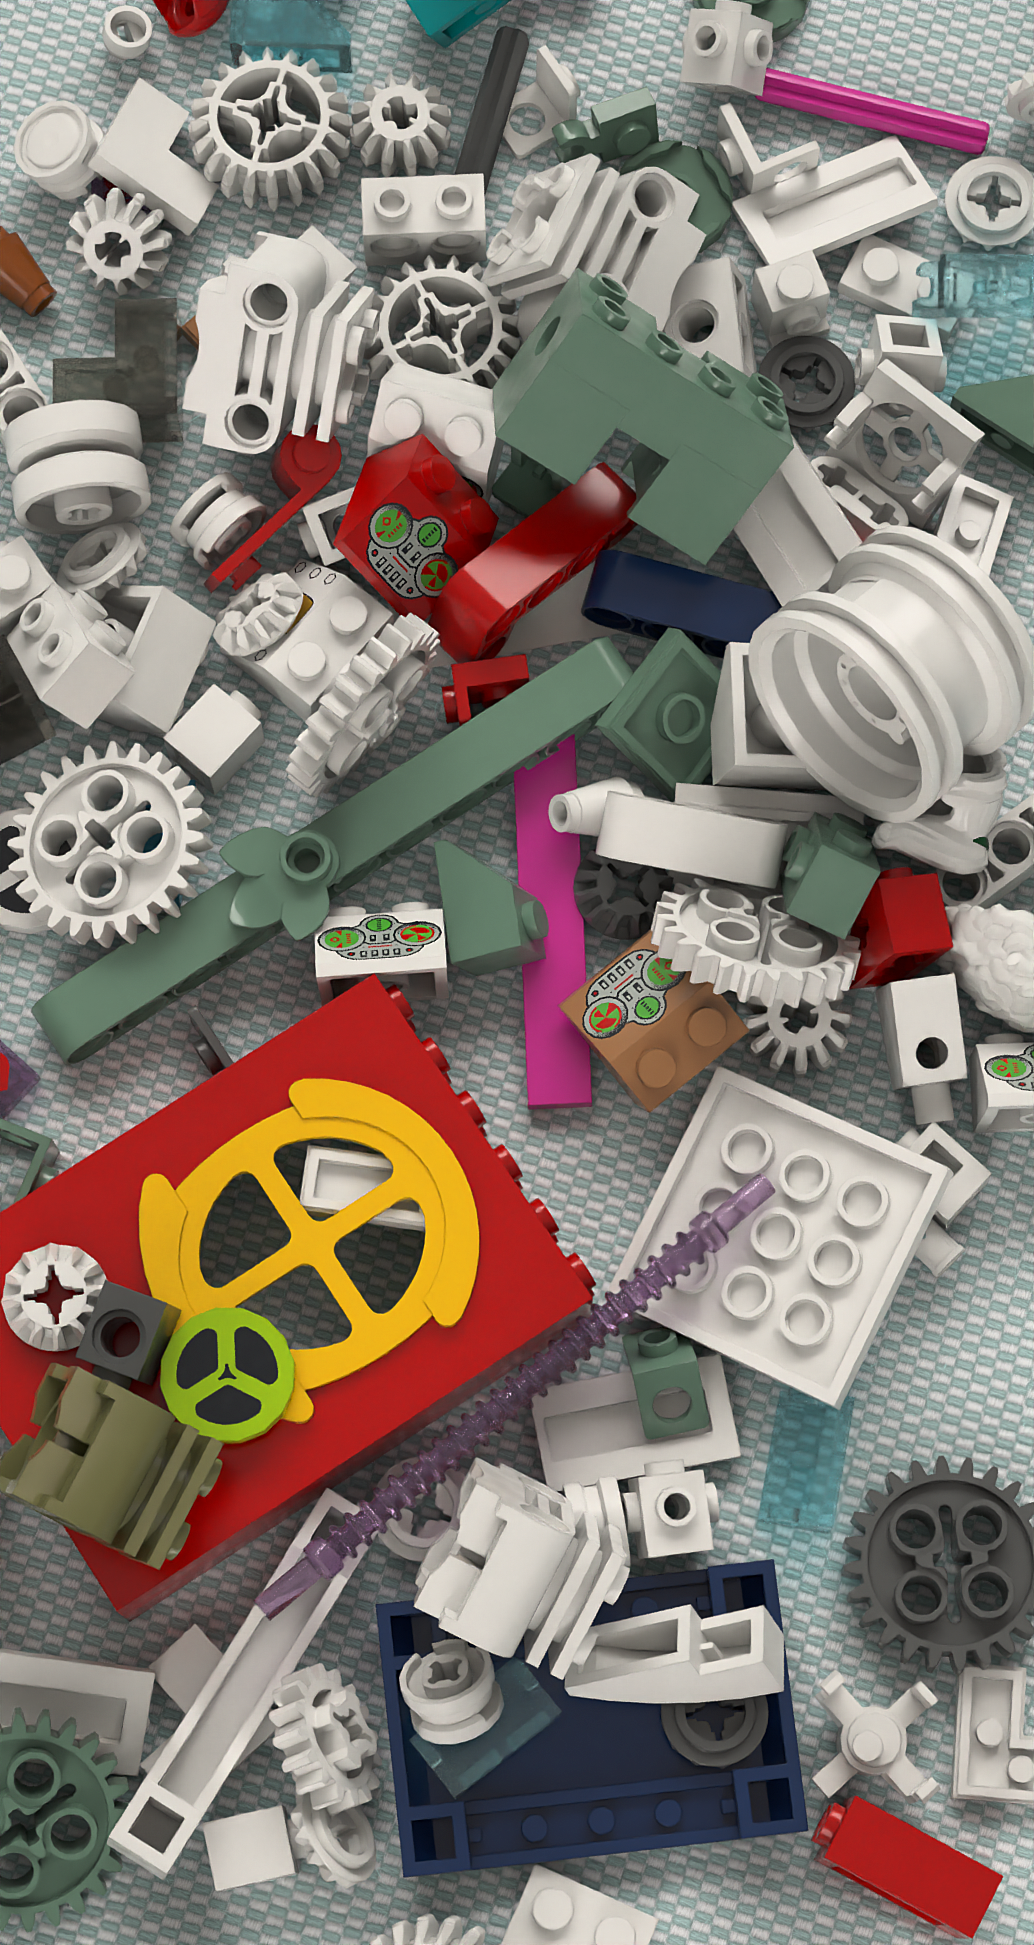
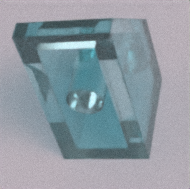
[229,0,353,73]

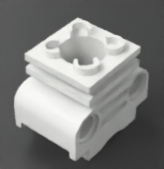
[481,153,706,342]
[182,231,380,454]
[414,1457,630,1680]

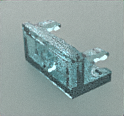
[912,254,1034,319]
[757,1387,855,1535]
[409,1656,562,1800]

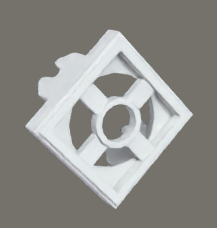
[823,359,985,529]

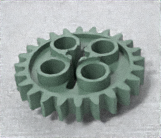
[0,1707,129,1932]

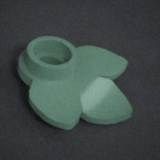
[219,827,340,942]

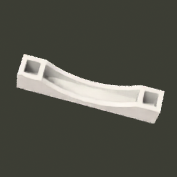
[106,1488,383,1880]

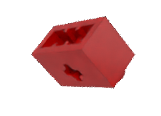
[849,867,953,990]

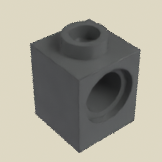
[75,1280,182,1391]

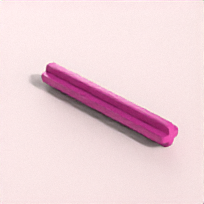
[755,68,990,155]

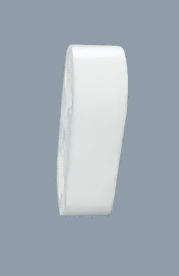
[811,456,909,542]

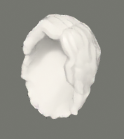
[936,903,1034,1033]

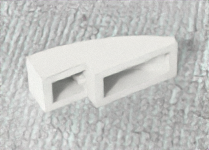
[564,1604,784,1703]

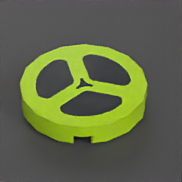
[160,1308,295,1444]

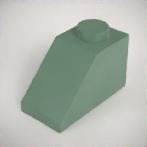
[950,375,1034,476]
[434,839,549,976]

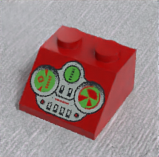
[333,433,499,621]

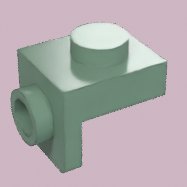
[492,446,572,518]

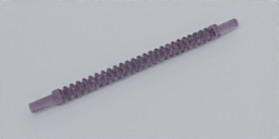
[253,1173,776,1621]

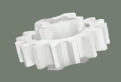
[269,1663,382,1815]

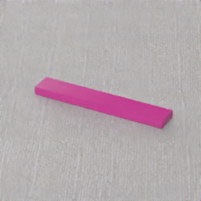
[514,734,592,1110]

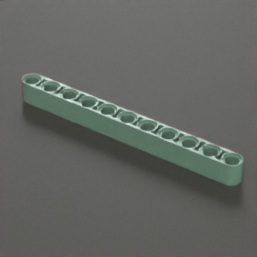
[31,636,634,1065]

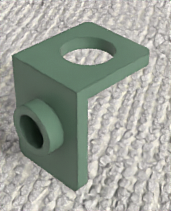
[0,1118,60,1204]
[622,1327,709,1440]

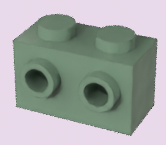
[780,812,880,940]

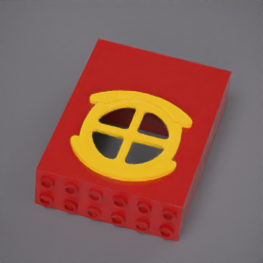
[0,973,596,1622]

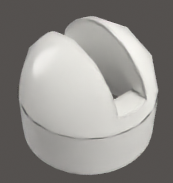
[102,5,152,60]

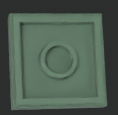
[595,627,721,802]

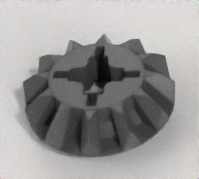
[758,336,856,433]
[573,848,674,940]
[661,1695,768,1769]

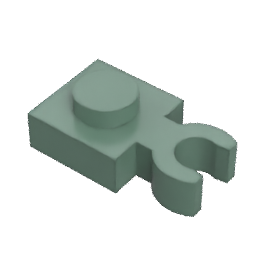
[552,86,659,163]

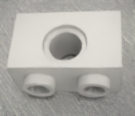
[662,256,757,377]

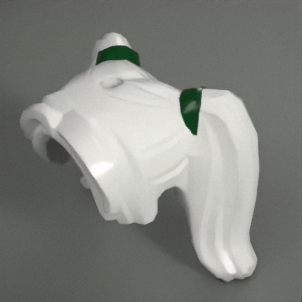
[872,748,1008,875]

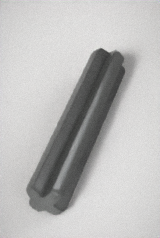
[454,26,529,196]

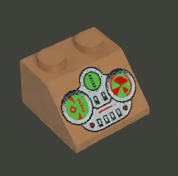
[557,929,750,1113]

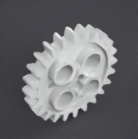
[285,613,440,798]
[7,741,214,948]
[651,878,861,1008]

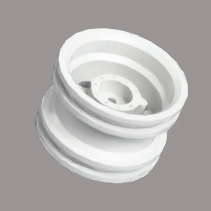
[748,525,1034,823]

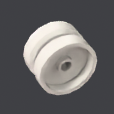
[3,400,152,534]

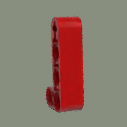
[428,462,638,663]

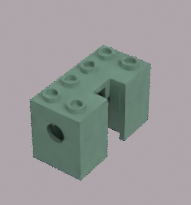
[493,268,794,565]

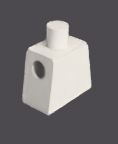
[875,973,967,1125]

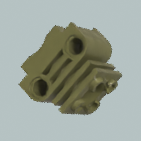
[0,1363,224,1570]

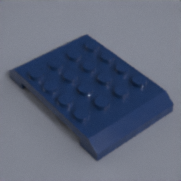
[375,1559,809,1878]

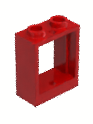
[811,1795,1003,1939]

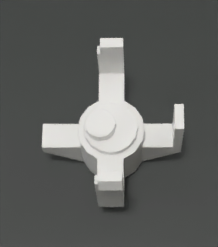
[811,1670,941,1804]

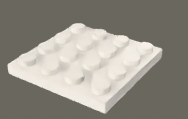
[604,1065,954,1410]

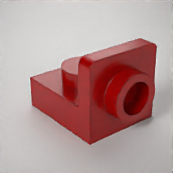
[441,654,530,726]

